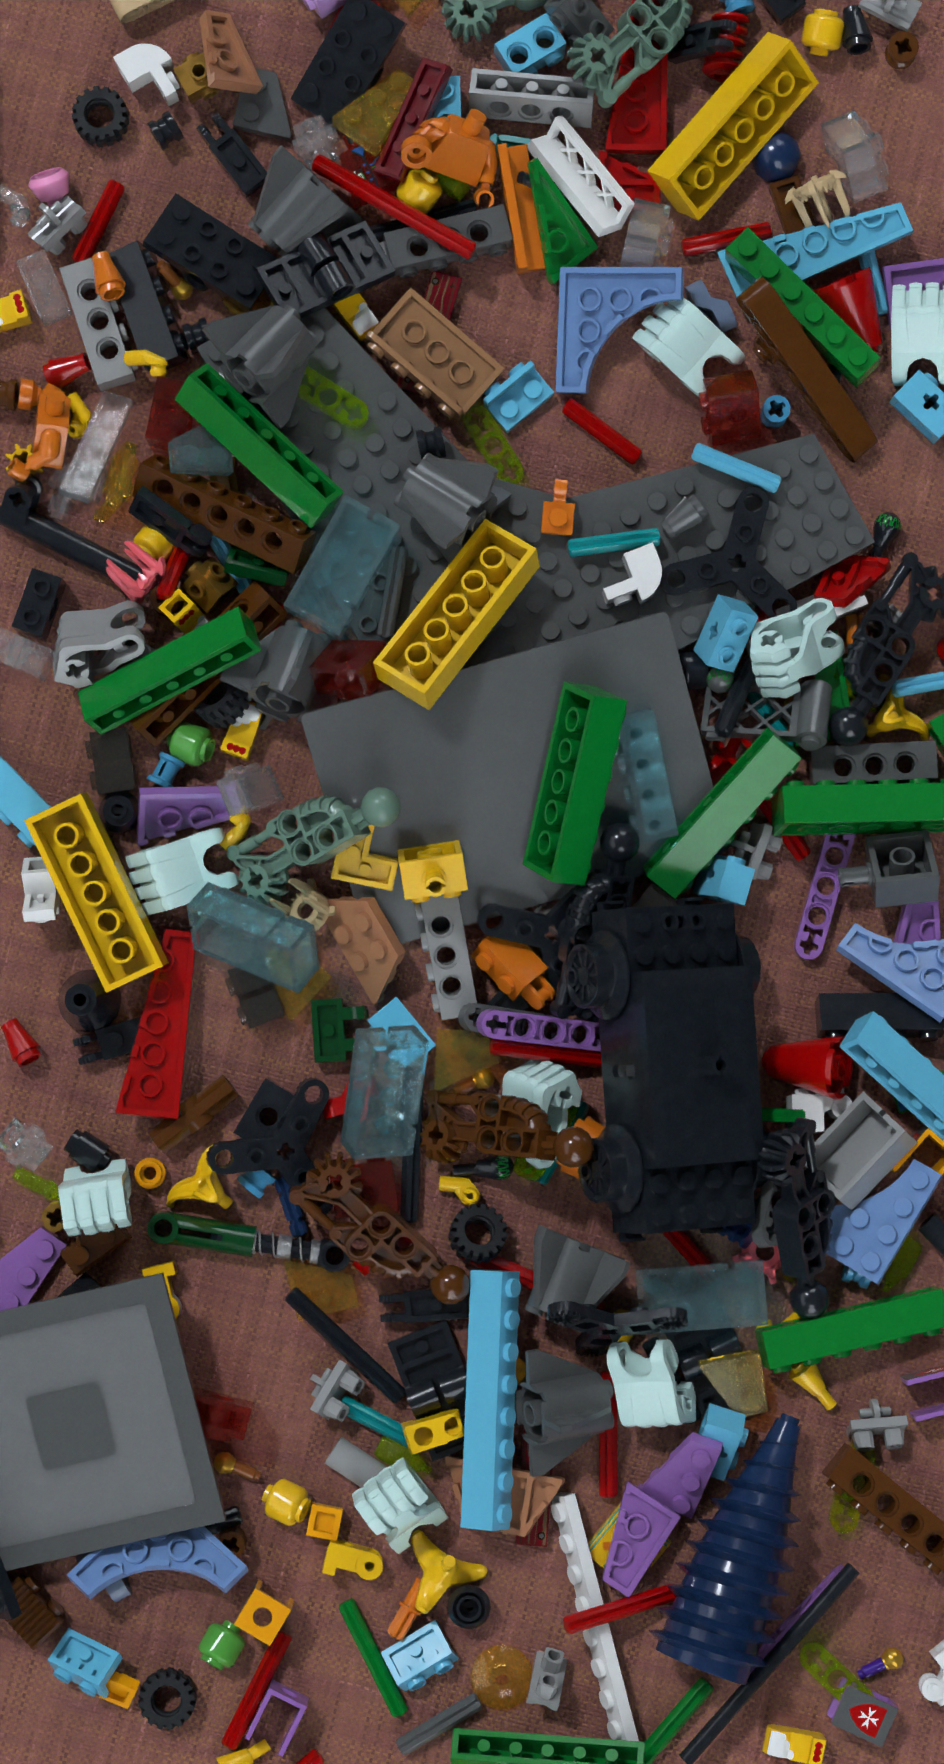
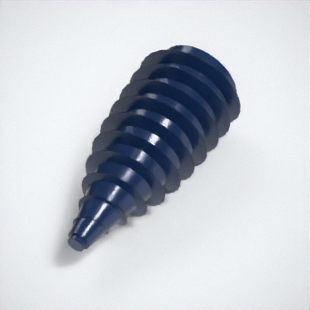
[648,1413,801,1685]

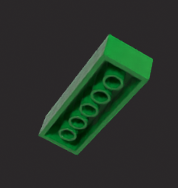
[522,681,627,886]
[770,778,944,836]

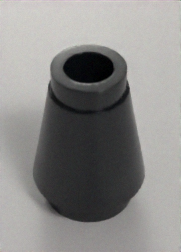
[842,5,873,55]

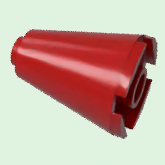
[813,267,883,353]
[762,1036,853,1099]

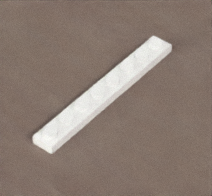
[551,1492,639,1741]

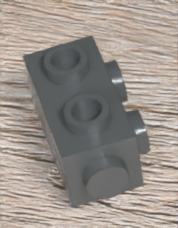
[543,0,614,48]

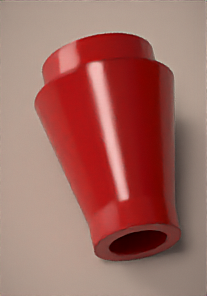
[43,352,92,389]
[1,1018,41,1067]

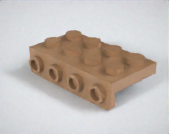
[366,287,505,422]

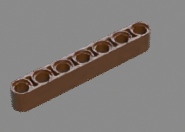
[736,277,878,463]

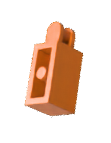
[471,936,556,1010]

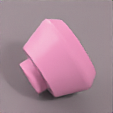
[28,167,69,206]

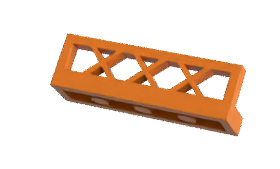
[496,143,545,274]

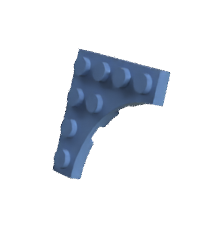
[555,267,684,394]
[836,923,944,1022]
[826,1159,943,1285]
[67,1526,248,1600]

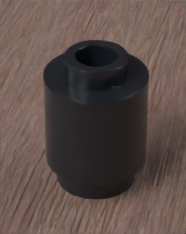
[64,1129,113,1173]

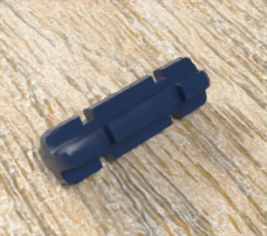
[274,1177,308,1237]

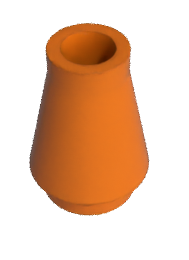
[92,251,126,301]

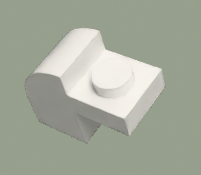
[113,43,180,106]
[602,542,662,606]
[21,857,60,923]

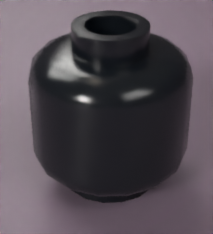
[678,650,712,691]

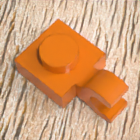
[541,479,575,537]

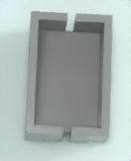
[805,1091,917,1211]

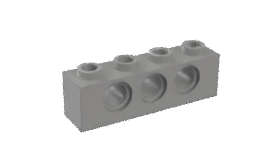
[469,68,595,128]
[59,258,139,392]
[414,894,477,1020]

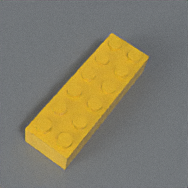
[647,32,819,221]
[373,519,540,710]
[24,792,169,993]

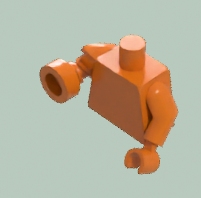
[401,109,498,208]
[8,378,71,482]

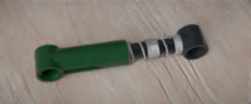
[147,1211,350,1272]

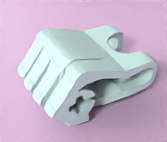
[891,282,944,386]
[632,298,745,401]
[749,598,845,698]
[126,828,240,916]
[502,1059,582,1169]
[58,1158,132,1237]
[607,1339,696,1428]
[352,1457,449,1554]

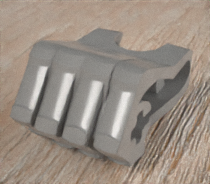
[53,600,145,688]

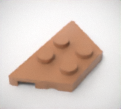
[325,896,406,1005]
[445,1455,565,1537]

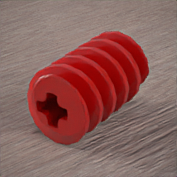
[702,12,750,83]

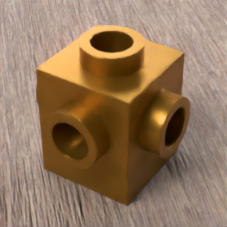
[173,52,219,104]
[181,557,239,613]

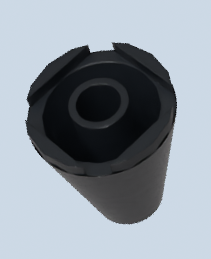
[58,970,121,1032]

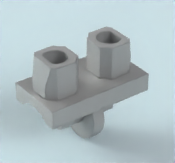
[858,0,922,32]
[27,195,87,255]
[729,823,783,880]
[310,1359,365,1422]
[846,1398,908,1452]
[526,1647,567,1711]

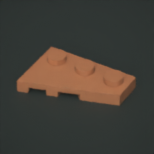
[199,10,263,94]

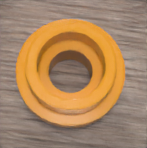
[134,1157,166,1189]

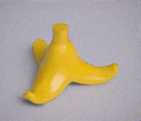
[866,674,929,741]
[166,1145,233,1209]
[411,1529,487,1614]

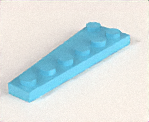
[717,202,913,310]

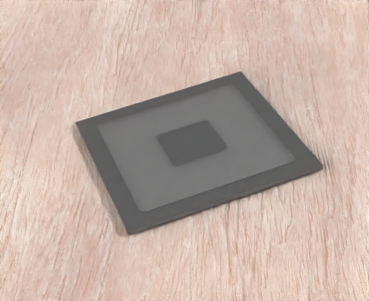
[0,1273,226,1571]

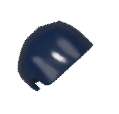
[752,131,801,182]

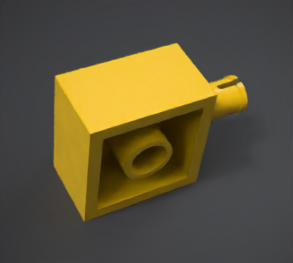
[397,840,468,903]

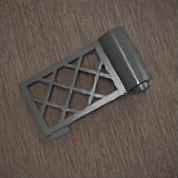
[701,679,832,751]

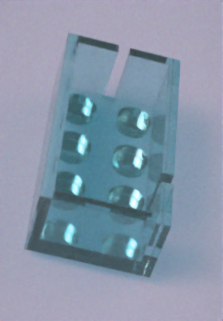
[283,495,401,641]
[187,882,319,993]
[340,1025,429,1160]
[634,1259,768,1335]

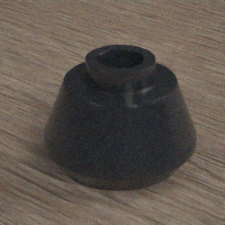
[99,791,138,833]
[447,1585,491,1629]

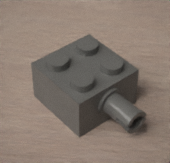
[838,830,939,908]

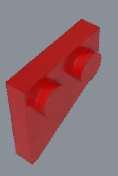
[598,151,660,213]
[814,555,891,608]

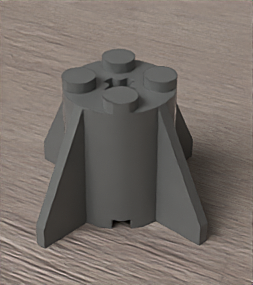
[247,145,365,257]
[202,305,319,428]
[394,453,512,564]
[219,620,337,731]
[525,1225,631,1333]
[515,1349,614,1477]

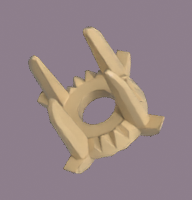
[785,169,850,228]
[269,878,336,943]

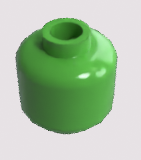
[167,722,215,766]
[198,1620,245,1671]

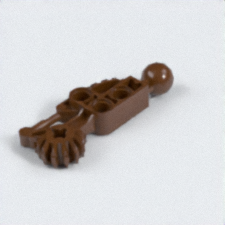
[418,1090,594,1168]
[289,1152,470,1304]

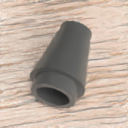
[660,494,708,538]

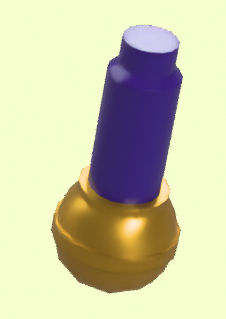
[857,1647,904,1680]

